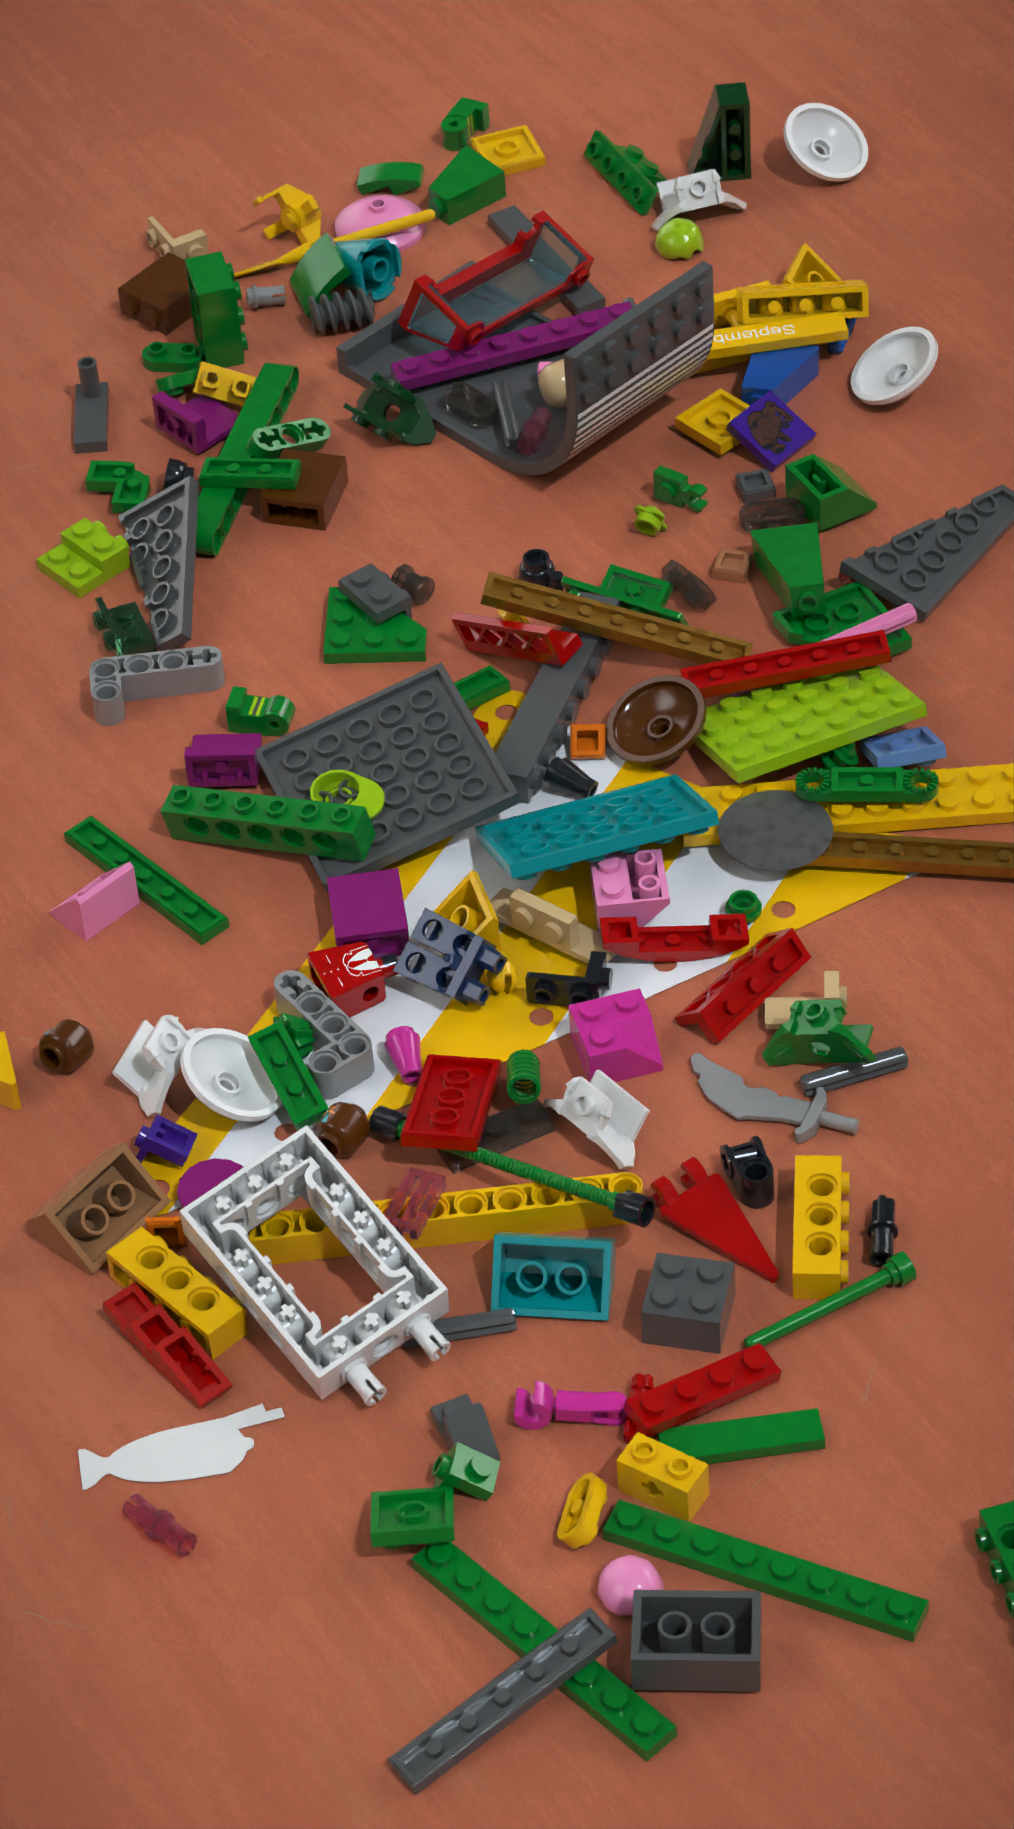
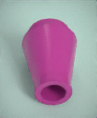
[384,1026,422,1084]

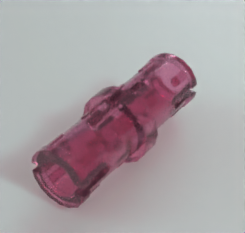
[517,407,552,455]
[122,1494,197,1557]

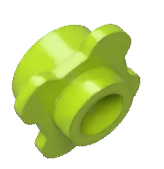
[634,505,667,536]

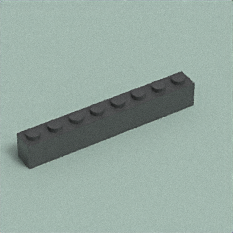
[495,592,620,803]

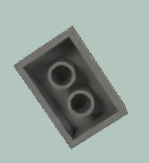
[631,1590,762,1692]

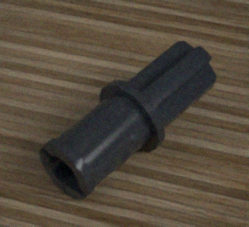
[867,1195,898,1268]

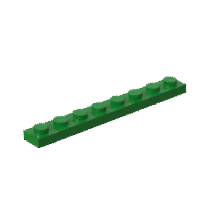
[603,1499,929,1642]
[411,1541,677,1762]

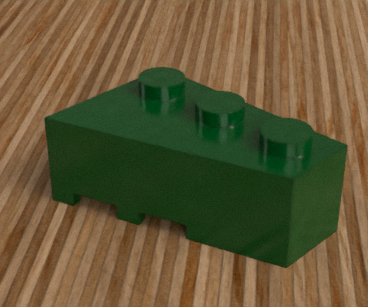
[687,82,751,182]

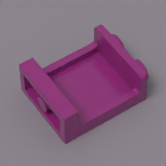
[327,868,410,959]

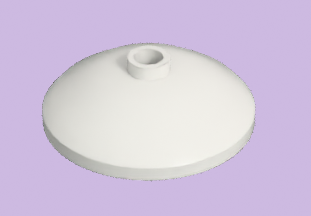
[783,103,868,182]
[851,326,938,405]
[180,1028,282,1121]

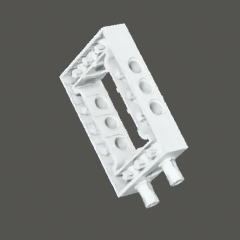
[179,1125,451,1406]

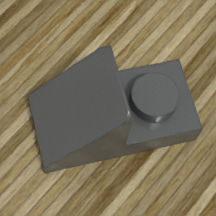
[430,1394,500,1461]

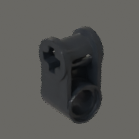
[719,1136,775,1209]

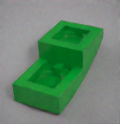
[357,162,424,195]

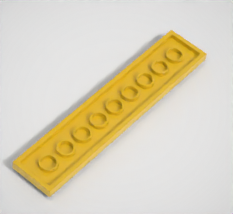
[682,763,1014,847]

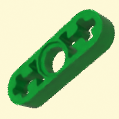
[247,417,331,459]

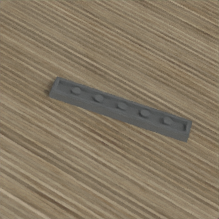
[488,205,606,315]
[388,1607,618,1795]

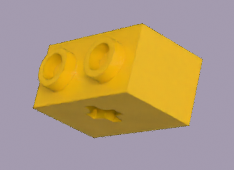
[616,1432,710,1522]

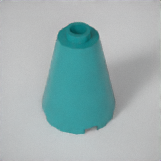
[335,238,402,301]

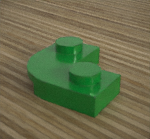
[85,460,151,513]

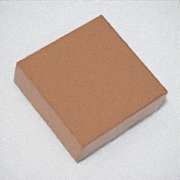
[712,549,753,583]

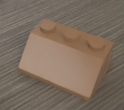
[27,1142,171,1275]

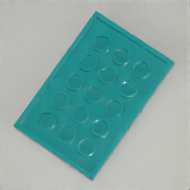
[474,774,719,880]

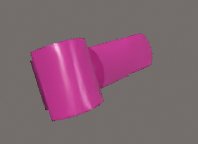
[514,1380,627,1430]

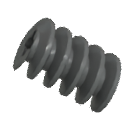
[308,287,375,335]

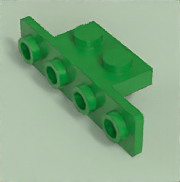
[584,130,667,215]
[560,564,689,626]

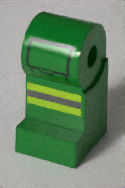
[441,97,490,151]
[225,686,296,736]

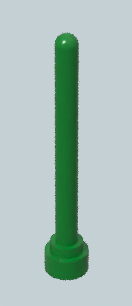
[744,1251,917,1348]

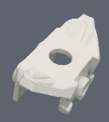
[651,169,747,231]
[112,1015,205,1118]
[544,1070,650,1170]

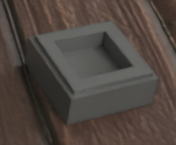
[735,468,776,504]

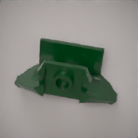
[343,373,437,445]

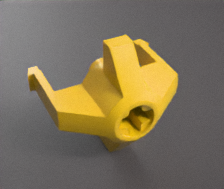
[252,183,322,251]

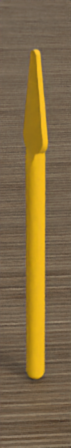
[234,209,436,277]

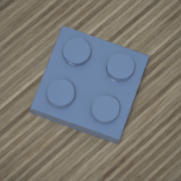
[859,726,947,767]

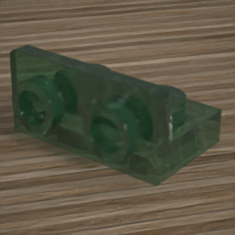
[92,597,157,656]

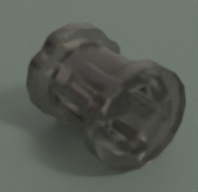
[391,564,435,605]

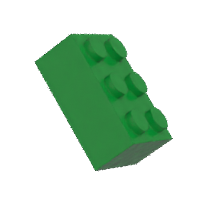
[185,251,248,368]

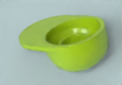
[310,769,385,820]

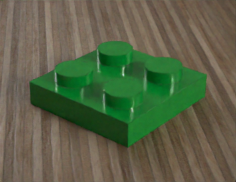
[370,1486,455,1549]

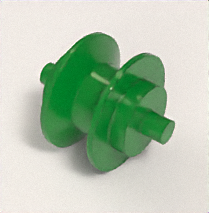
[820,742,858,770]

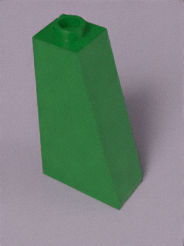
[751,522,827,617]

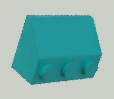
[491,1232,617,1321]

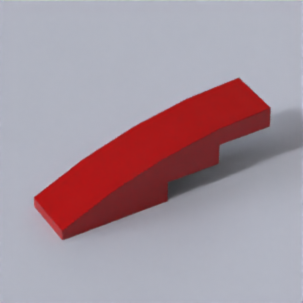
[103,1282,233,1409]

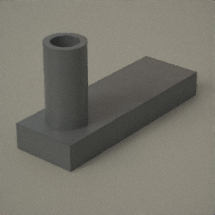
[74,357,109,454]

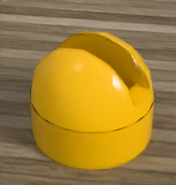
[486,962,518,993]

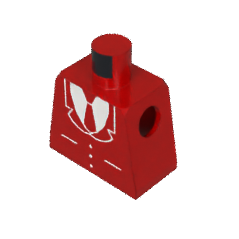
[307,942,399,1017]

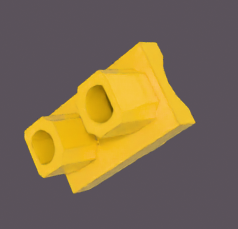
[192,361,257,407]

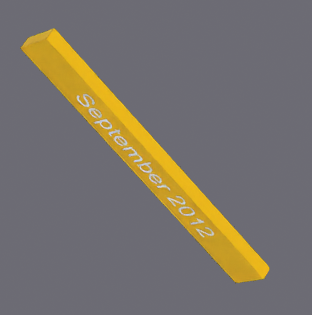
[706,311,849,360]

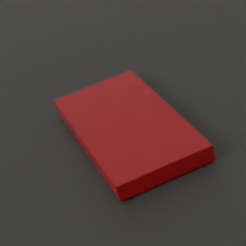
[401,1054,502,1152]

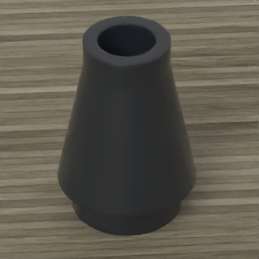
[544,757,599,798]

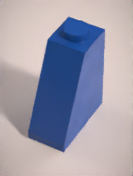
[741,345,819,406]

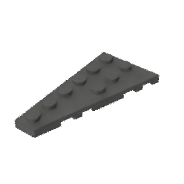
[118,476,199,651]

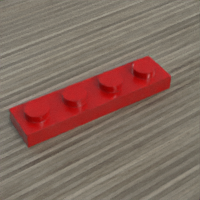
[623,1343,782,1437]

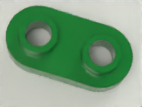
[142,341,205,373]
[155,363,216,396]

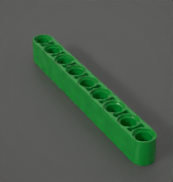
[195,362,299,556]

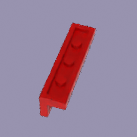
[451,612,583,666]
[675,928,812,1044]

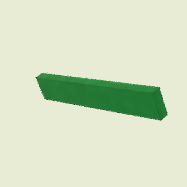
[64,816,229,945]

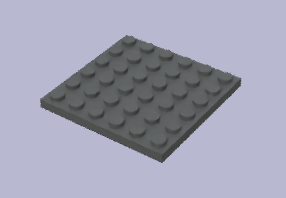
[256,662,521,894]

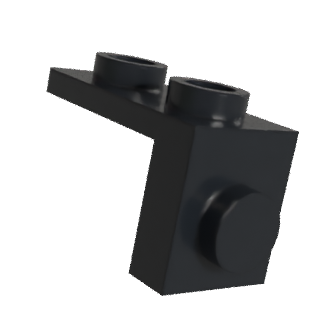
[525,951,613,1007]

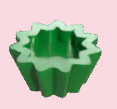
[273,1013,315,1060]

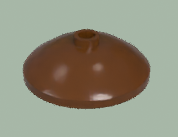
[606,675,707,766]

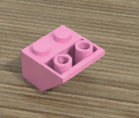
[590,848,670,933]

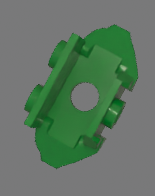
[762,999,877,1066]

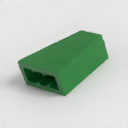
[428,145,506,225]

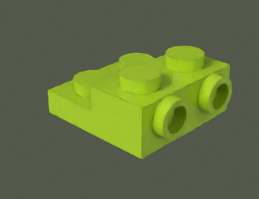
[36,518,130,598]

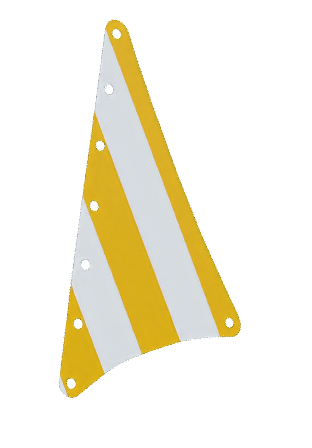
[141,690,919,1216]

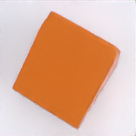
[570,724,606,759]
[145,1216,188,1247]

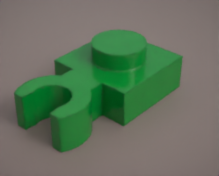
[653,465,708,512]

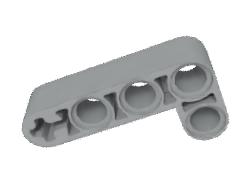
[89,646,225,726]
[274,970,375,1099]

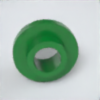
[725,890,762,923]

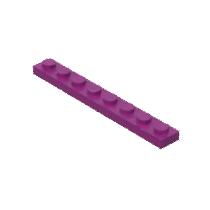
[390,301,633,390]

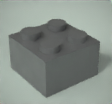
[641,1252,736,1354]

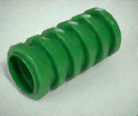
[506,1049,541,1104]

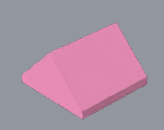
[49,861,140,941]

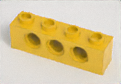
[736,279,869,325]
[792,1155,850,1300]
[106,1226,248,1360]

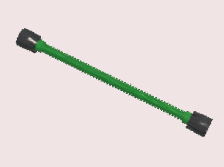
[369,1106,656,1227]

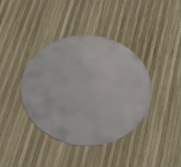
[718,790,833,871]

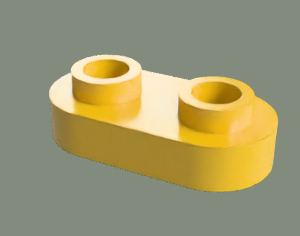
[557,1472,607,1549]

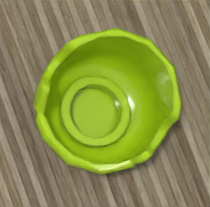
[655,218,704,260]

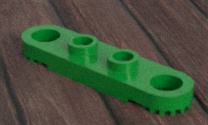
[795,767,939,802]

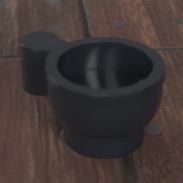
[163,458,194,490]
[519,549,564,591]

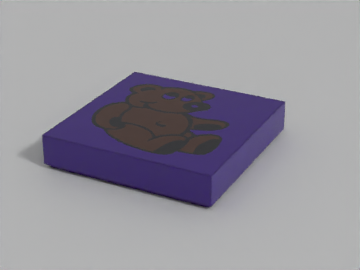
[726,390,817,472]

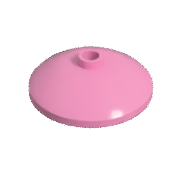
[334,195,426,252]

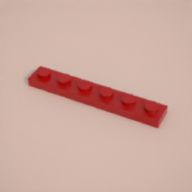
[680,630,892,699]

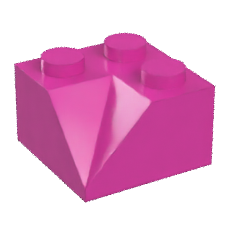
[568,988,663,1082]

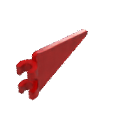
[651,1157,779,1283]

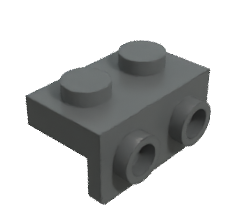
[338,563,413,624]

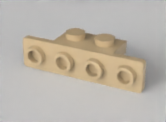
[490,888,615,964]

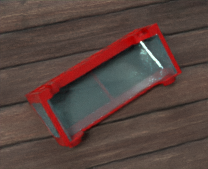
[397,210,594,351]

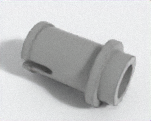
[246,284,286,309]

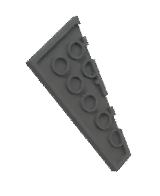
[839,484,1014,622]

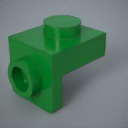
[432,1442,500,1501]

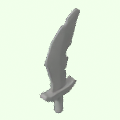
[691,1053,860,1143]

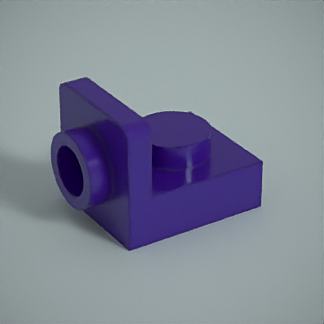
[133,1114,198,1167]

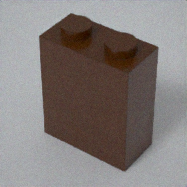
[118,252,192,335]
[260,448,348,531]

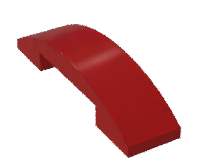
[599,914,750,962]

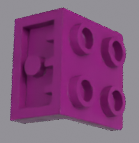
[152,391,239,454]
[184,733,262,787]

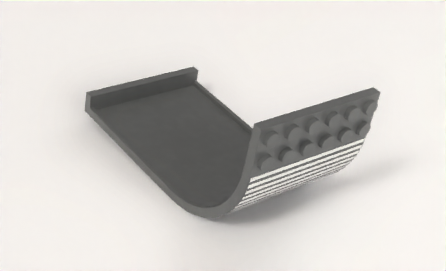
[336,260,714,475]

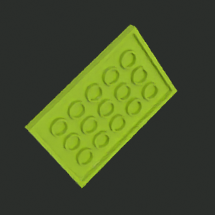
[694,665,927,784]

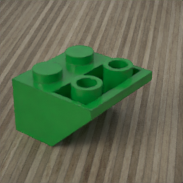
[785,453,877,531]

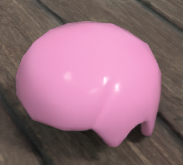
[597,1555,664,1616]

